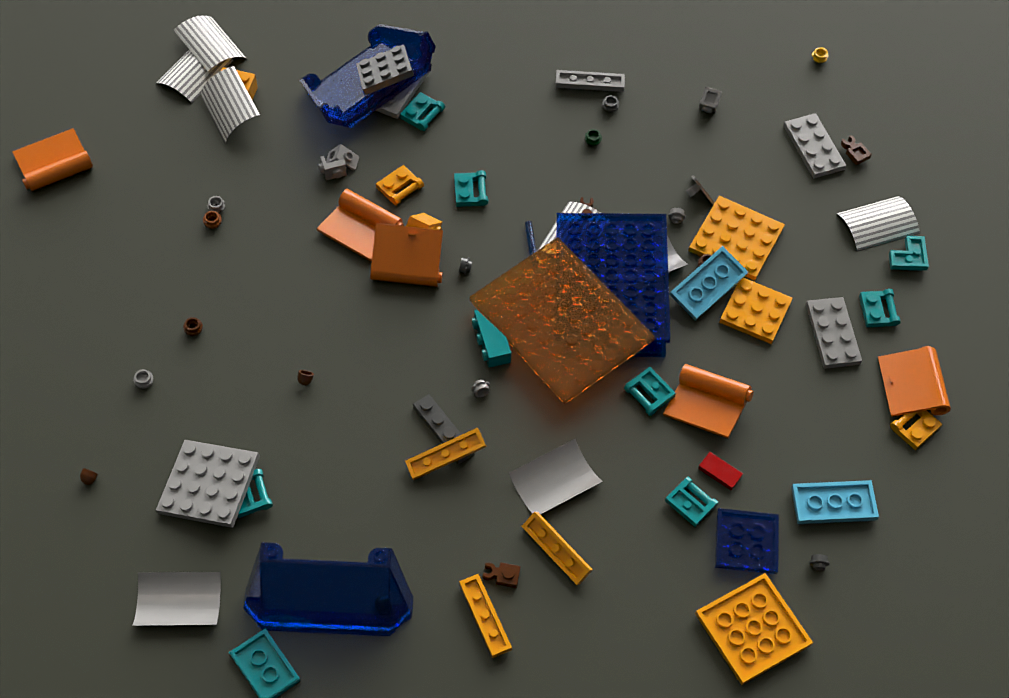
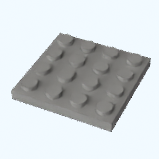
[156,440,260,528]

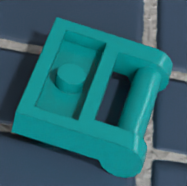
[400,92,445,131]
[454,170,488,207]
[859,289,901,327]
[624,367,676,416]
[237,469,273,518]
[665,476,719,527]

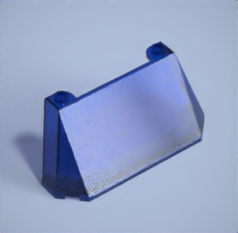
[300,24,436,128]
[243,542,414,636]

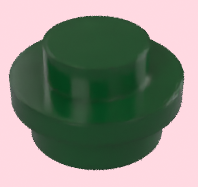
[584,129,602,146]

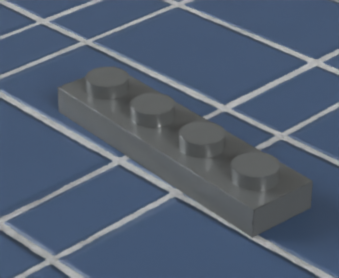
[413,394,475,465]

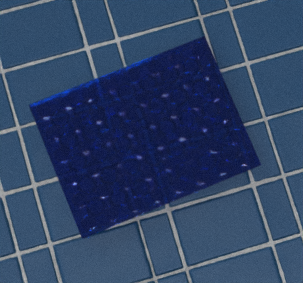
[555,213,671,343]

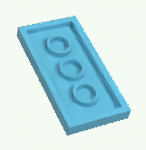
[669,246,748,321]
[791,480,879,524]

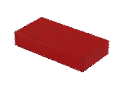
[698,452,743,491]

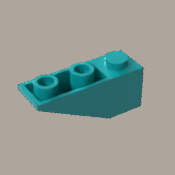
[471,310,512,367]

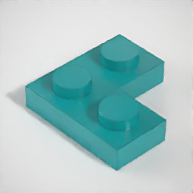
[889,236,929,271]

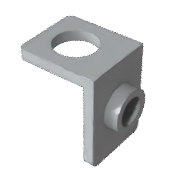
[326,144,359,171]

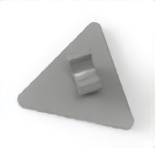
[686,175,714,204]

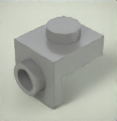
[699,87,722,113]
[318,156,347,180]

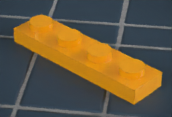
[405,428,487,480]
[521,512,593,585]
[459,574,512,658]

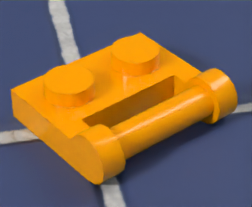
[376,165,424,206]
[890,410,942,450]

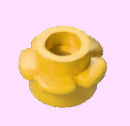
[812,47,828,63]

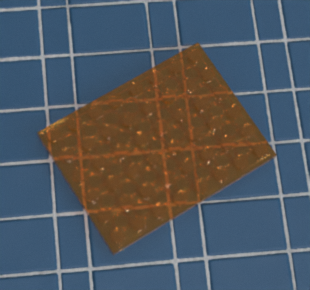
[470,237,655,404]

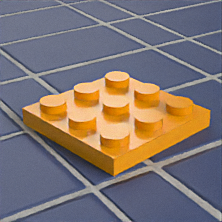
[719,278,793,344]

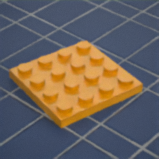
[688,195,785,281]
[695,573,813,685]

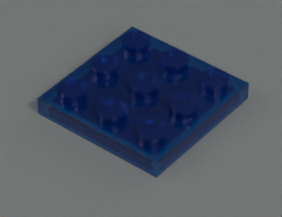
[715,508,779,574]

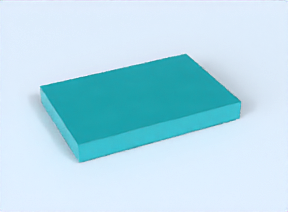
[229,628,301,698]

